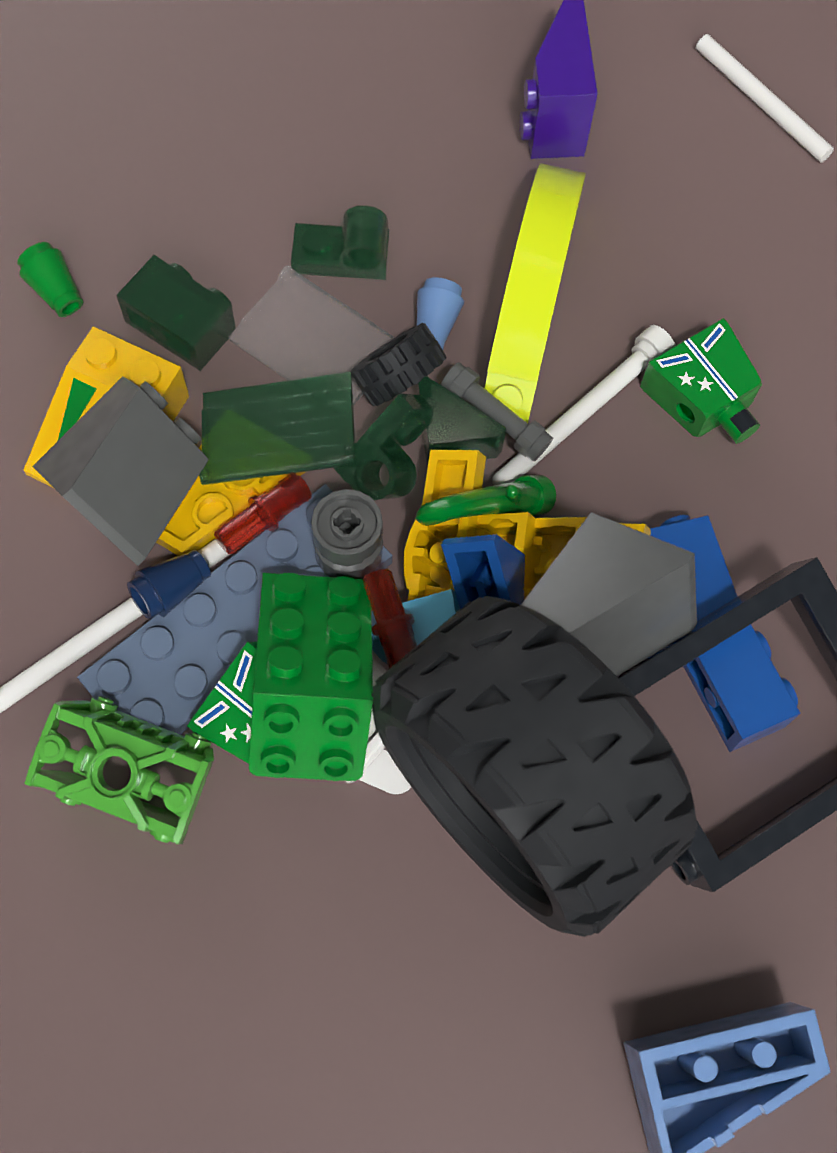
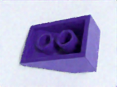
[520,0,598,159]

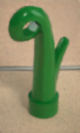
[415,475,556,526]

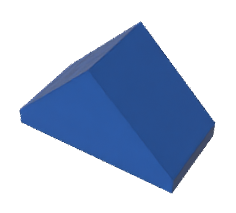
[441,534,525,609]

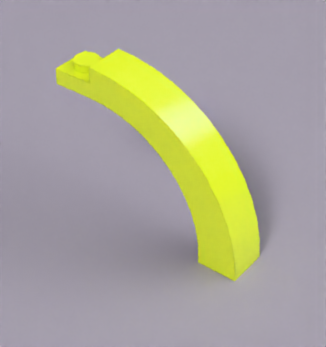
[478,163,586,423]

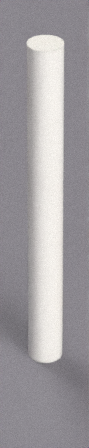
[696,34,834,163]

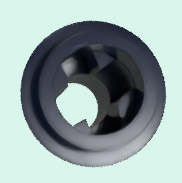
[127,550,211,619]

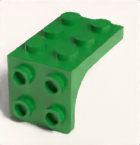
[249,573,373,781]

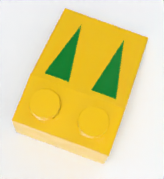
[23,326,189,488]

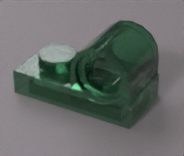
[291,205,389,280]
[334,394,434,501]

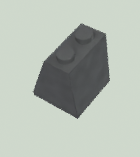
[32,376,209,566]
[522,512,697,677]

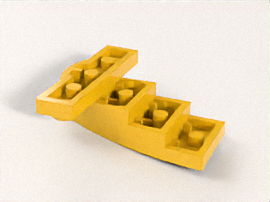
[404,450,651,601]

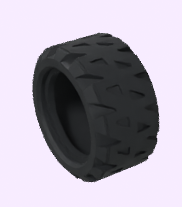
[371,596,698,937]

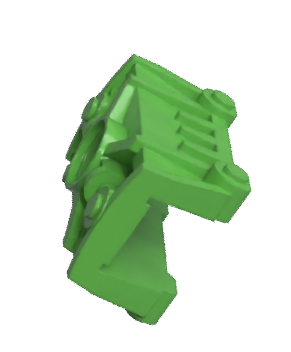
[24,696,214,844]

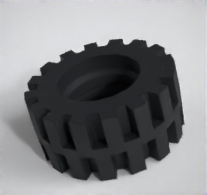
[350,323,447,407]

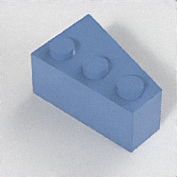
[623,1002,831,1153]

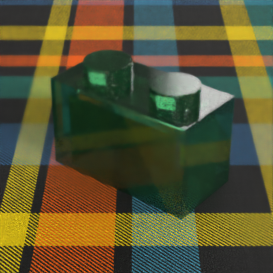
[116,255,236,371]

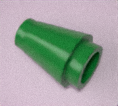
[17,242,83,317]

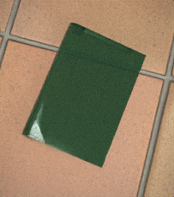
[199,372,356,485]

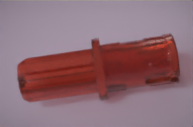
[214,471,312,554]
[363,569,417,669]

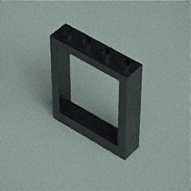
[618,557,837,893]

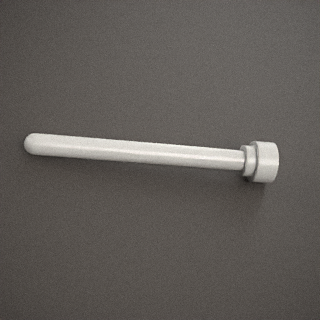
[492,325,676,486]

